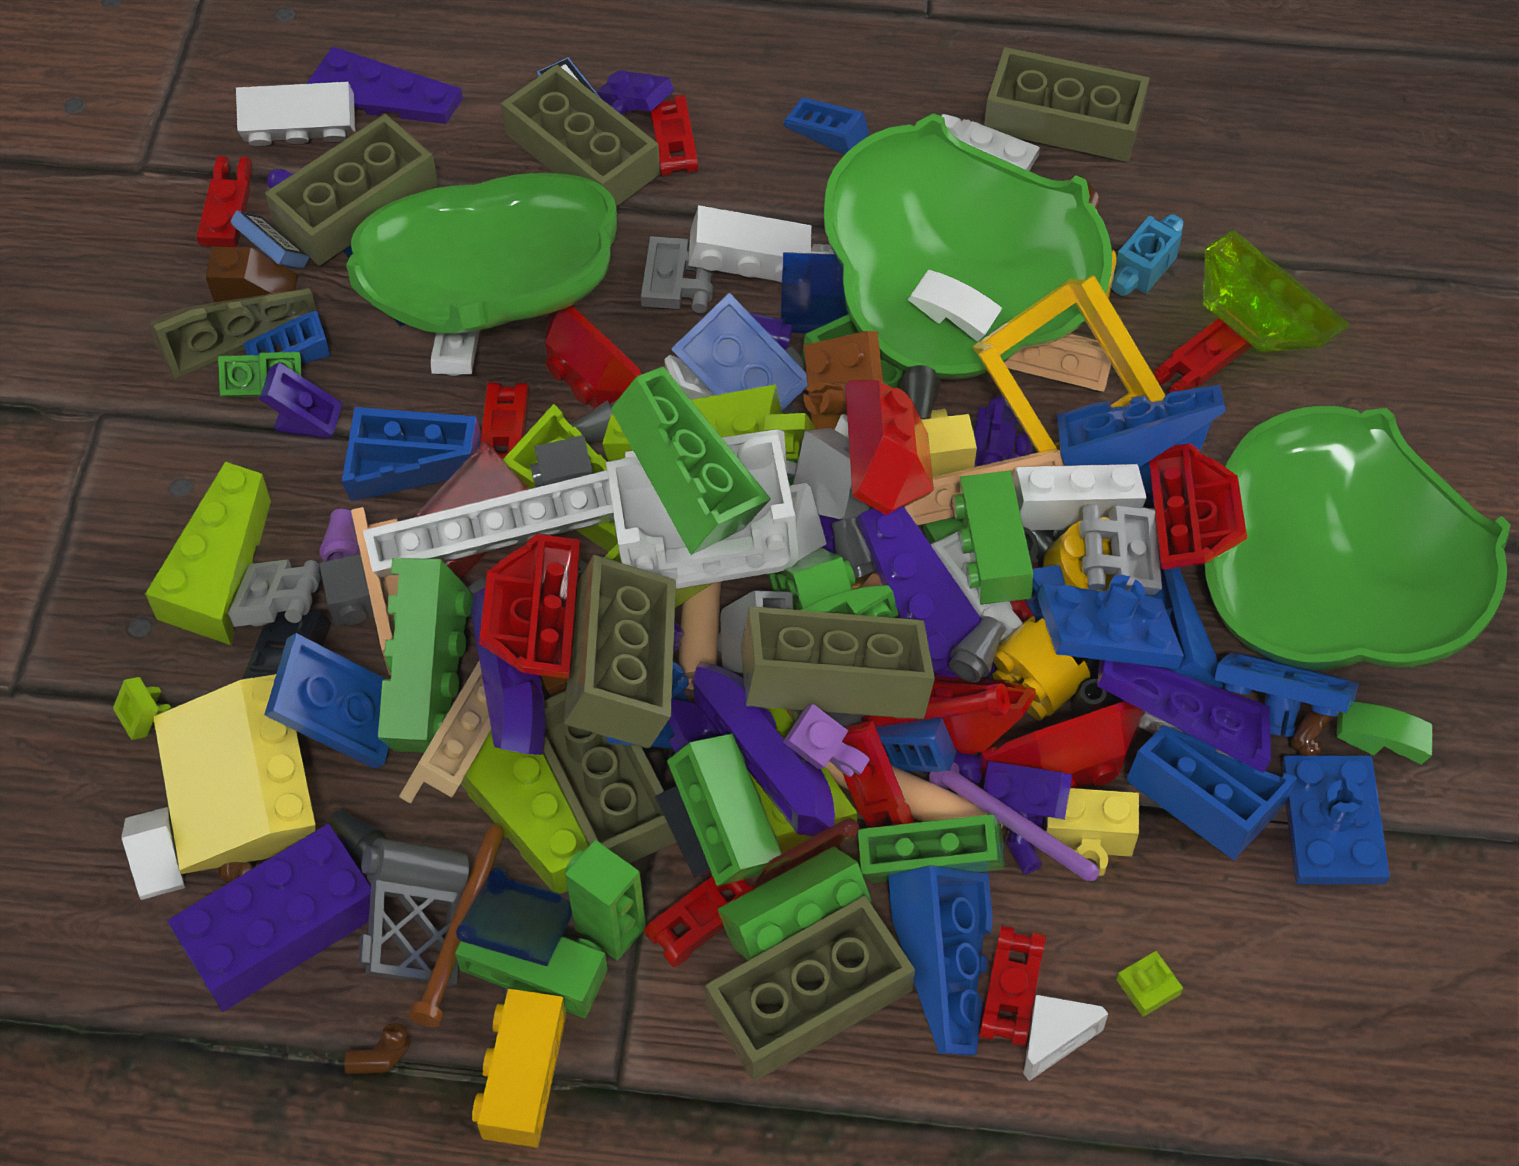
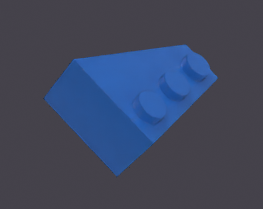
[342,407,481,501]
[1126,725,1298,861]

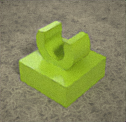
[764,413,815,460]
[113,677,171,740]
[1116,951,1183,1017]

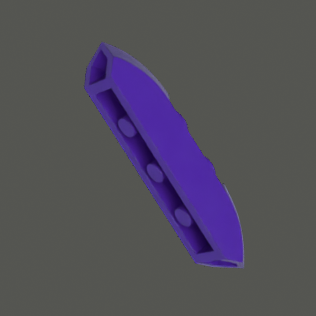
[471,588,545,755]
[693,662,835,837]

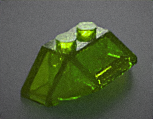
[1203,229,1349,352]

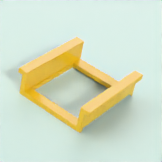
[972,275,1166,466]

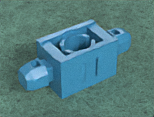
[1112,214,1184,296]

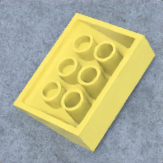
[153,674,316,874]

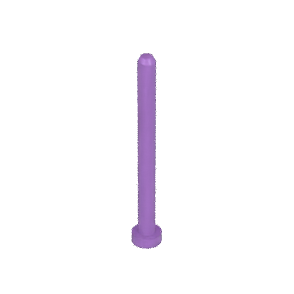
[929,762,1099,881]

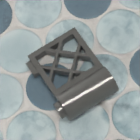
[358,838,469,987]

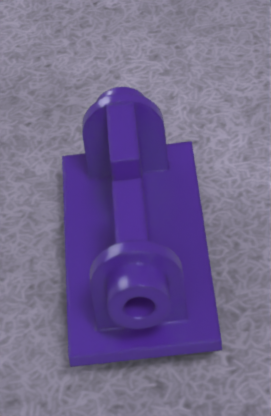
[974,396,1018,467]

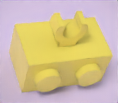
[922,409,977,476]
[1043,788,1139,876]

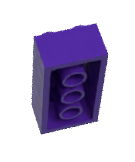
[167,823,371,1012]

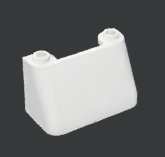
[606,434,799,589]

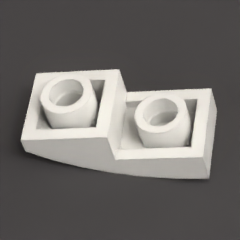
[907,270,1002,342]

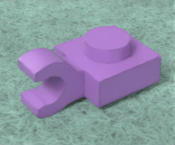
[783,704,870,777]

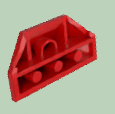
[545,305,642,409]
[845,380,934,515]
[1149,443,1248,570]
[478,534,580,679]
[909,675,1036,754]
[980,701,1145,789]

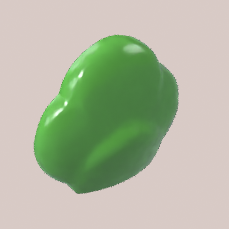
[824,113,1112,379]
[346,173,617,333]
[1205,406,1511,671]

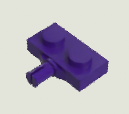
[597,70,674,115]
[983,761,1072,846]

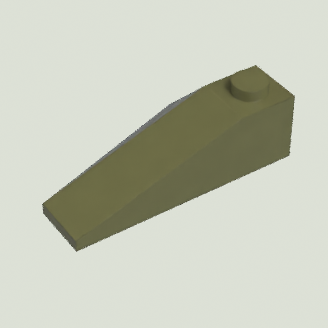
[148,288,317,379]

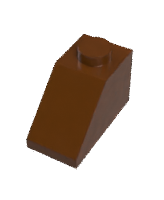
[206,246,298,302]

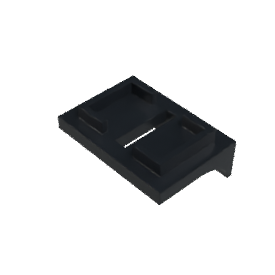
[242,610,331,680]
[655,786,713,882]

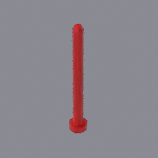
[861,683,1010,727]

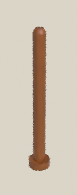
[408,824,504,1028]

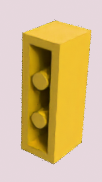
[472,989,567,1148]

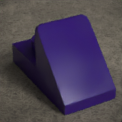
[259,362,343,438]

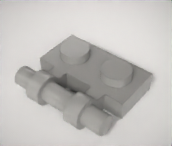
[641,236,716,313]
[1079,505,1162,595]
[228,559,321,627]

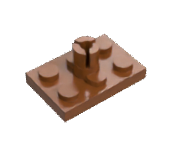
[803,331,883,430]

